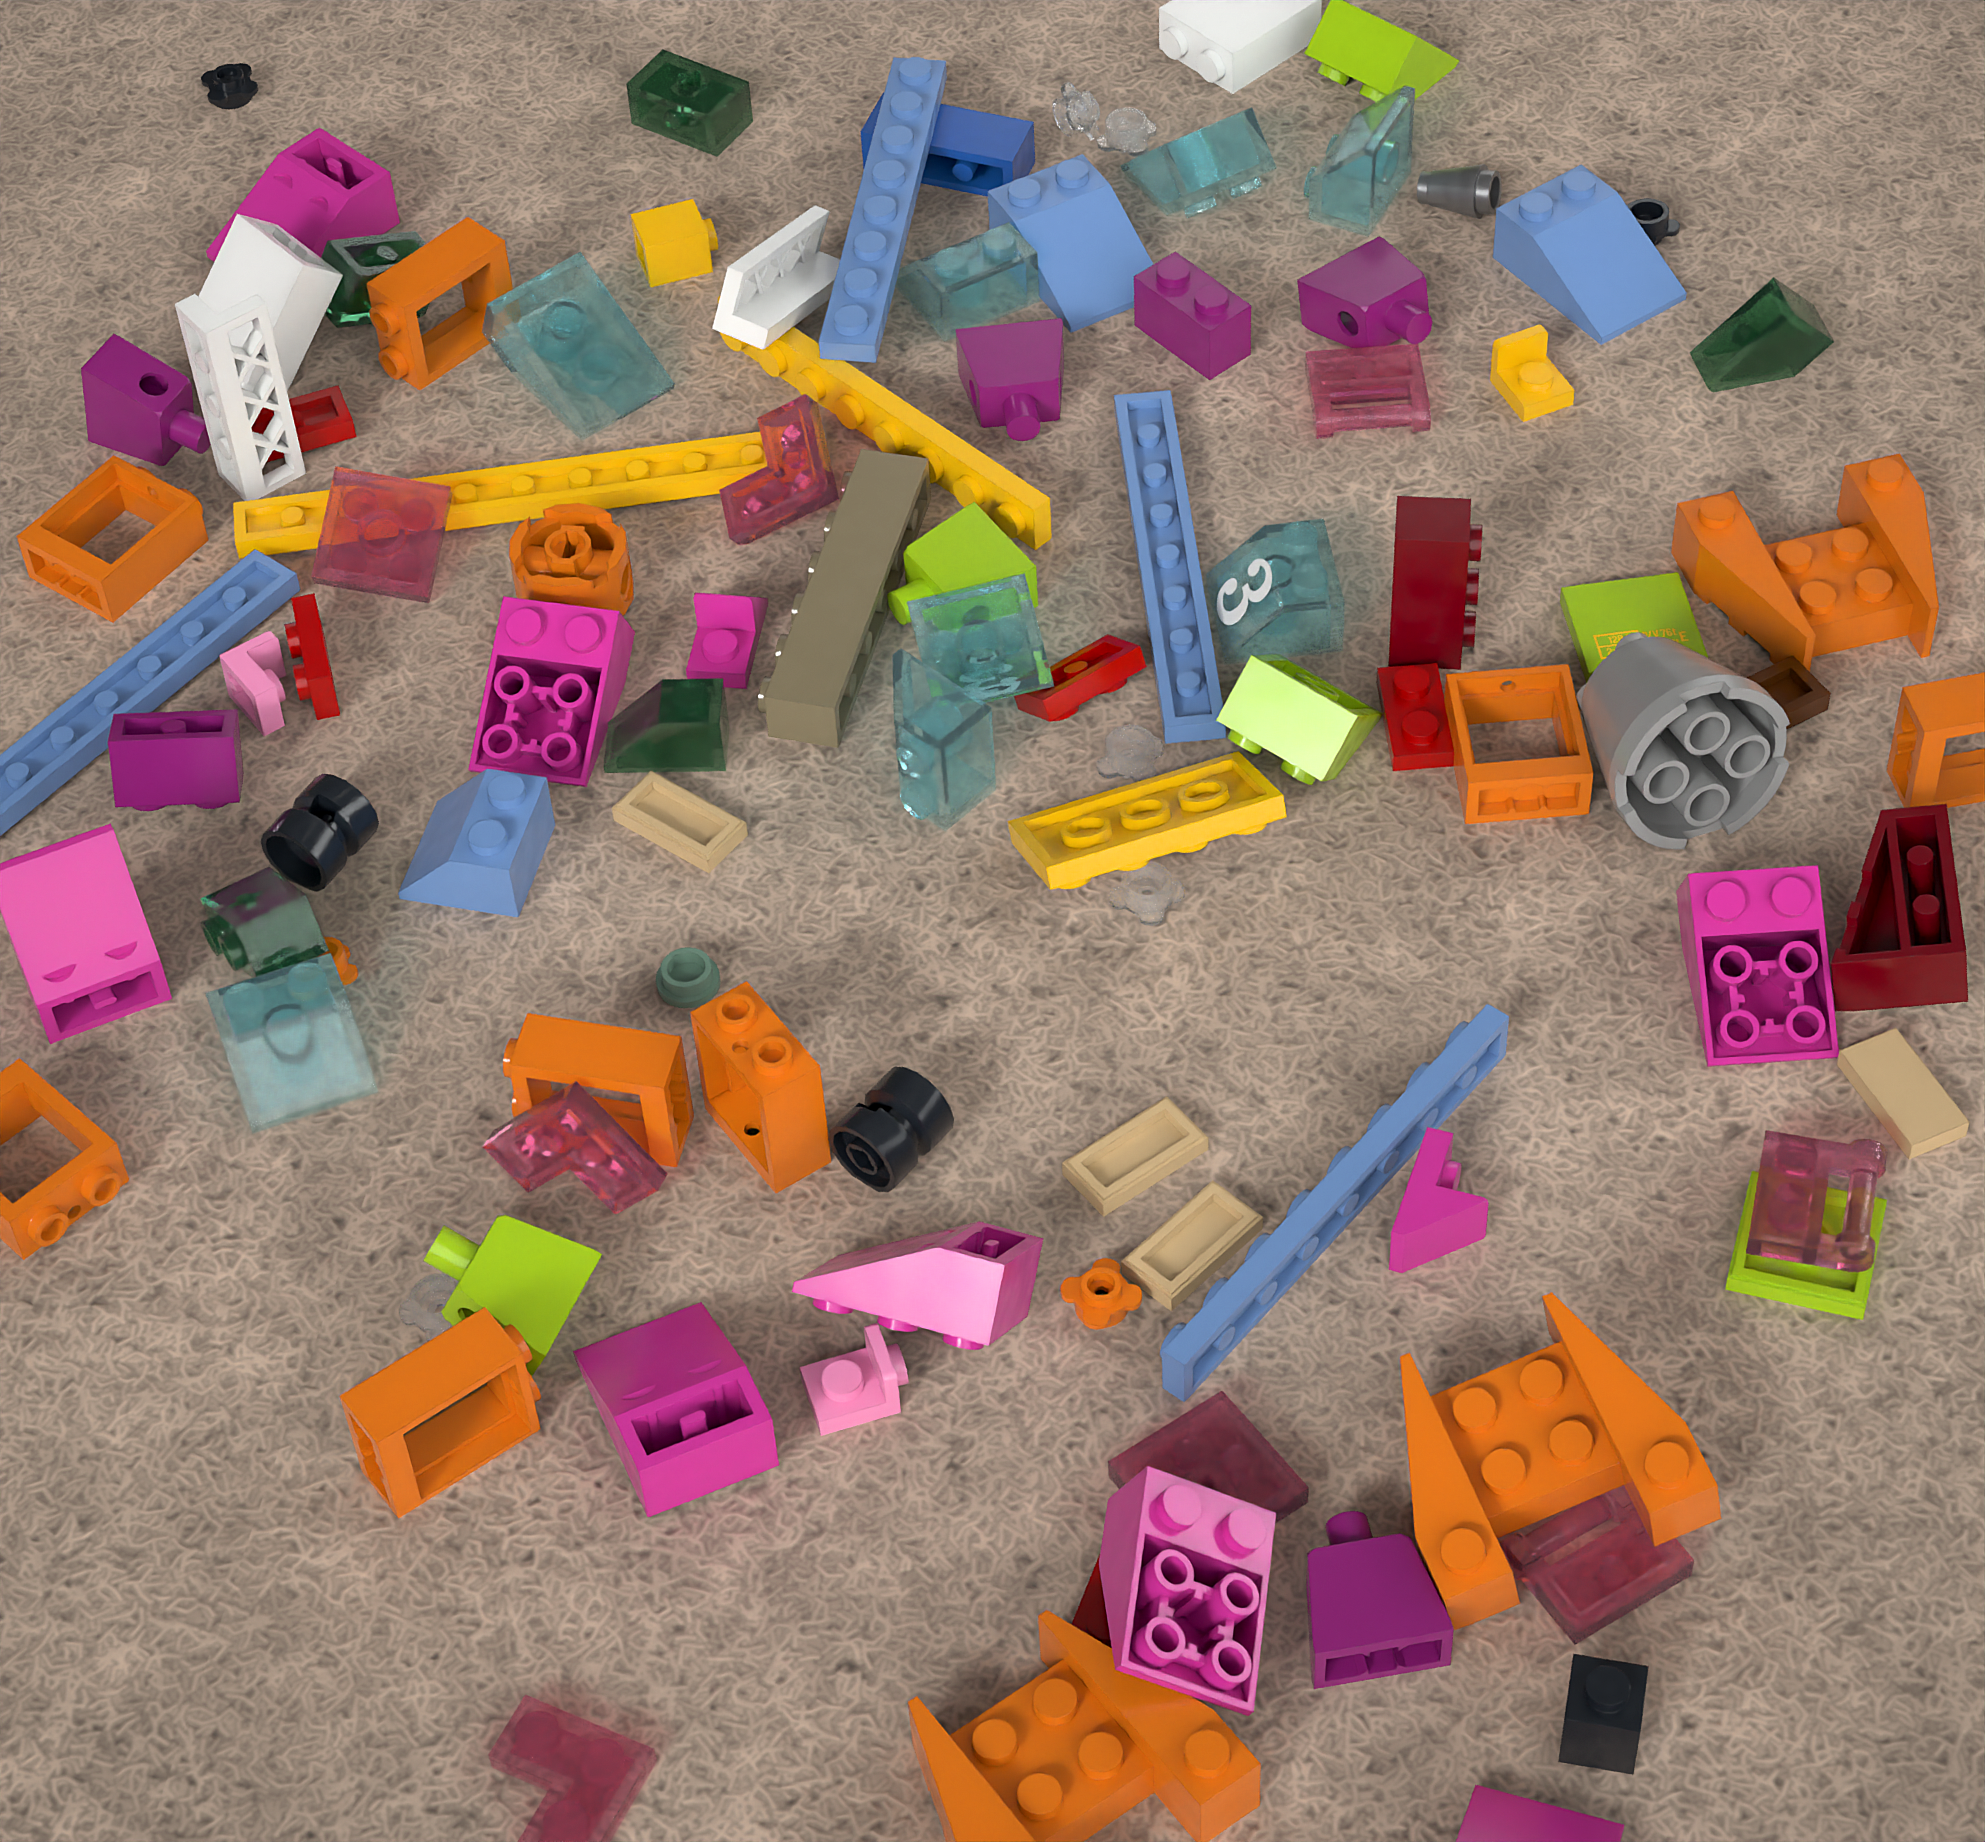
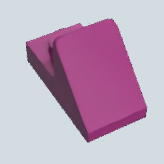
[686,592,768,689]
[1389,1127,1489,1273]

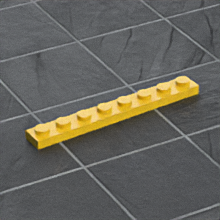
[717,296,1052,550]

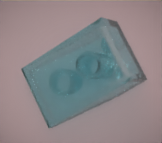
[482,252,675,441]

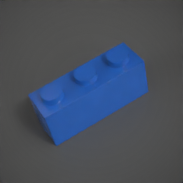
[860,93,1035,197]

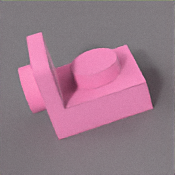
[219,631,286,736]
[800,1323,909,1436]

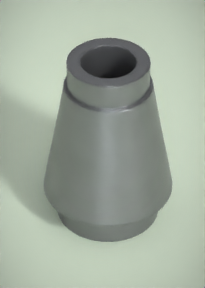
[1417,164,1501,219]

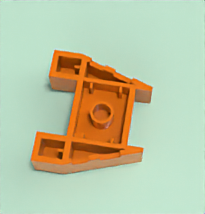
[1671,453,1939,672]
[1400,1292,1722,1630]
[908,1610,1261,1842]

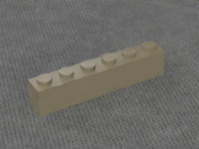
[758,449,931,748]

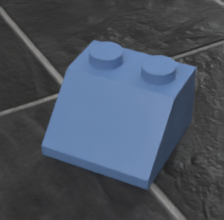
[398,769,555,917]

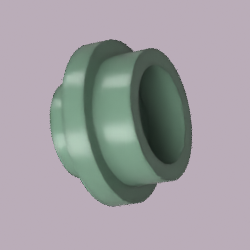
[656,947,720,1008]

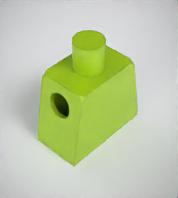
[887,502,1038,636]
[423,1215,602,1376]

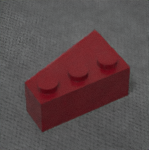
[1388,496,1483,670]
[1831,804,1968,1012]

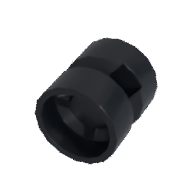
[261,774,379,892]
[828,1067,954,1192]

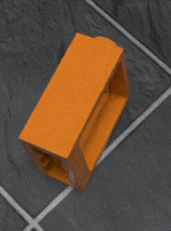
[366,217,519,391]
[16,455,209,623]
[1444,664,1594,824]
[1886,672,1985,808]
[690,981,831,1193]
[503,1013,694,1167]
[0,1058,129,1260]
[340,1307,541,1519]

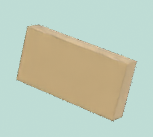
[612,771,748,873]
[1837,1028,1970,1160]
[1062,1096,1208,1217]
[1121,1180,1263,1311]

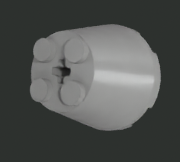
[1576,632,1790,849]

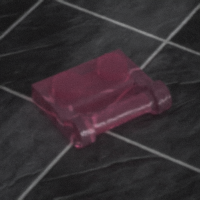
[1305,344,1431,439]
[1746,1130,1888,1272]
[1499,1485,1694,1645]

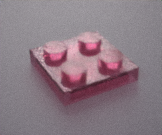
[311,466,452,603]

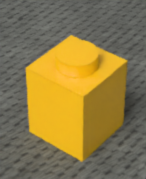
[630,199,718,288]

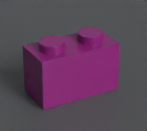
[1134,251,1251,380]
[108,709,244,811]

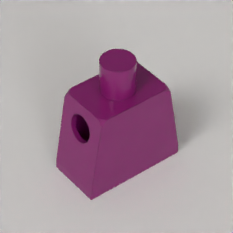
[1297,236,1432,354]
[955,318,1064,441]
[81,333,211,466]
[1306,1511,1454,1689]

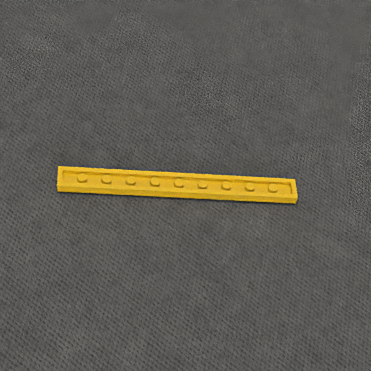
[233,426,813,559]

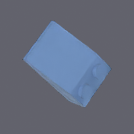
[987,154,1153,333]
[1493,164,1687,345]

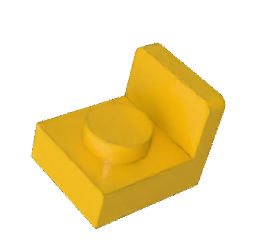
[1490,324,1575,422]

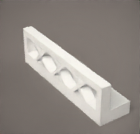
[712,205,840,350]
[175,294,306,501]

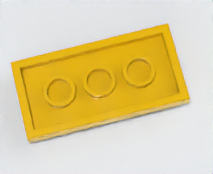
[1007,751,1287,890]

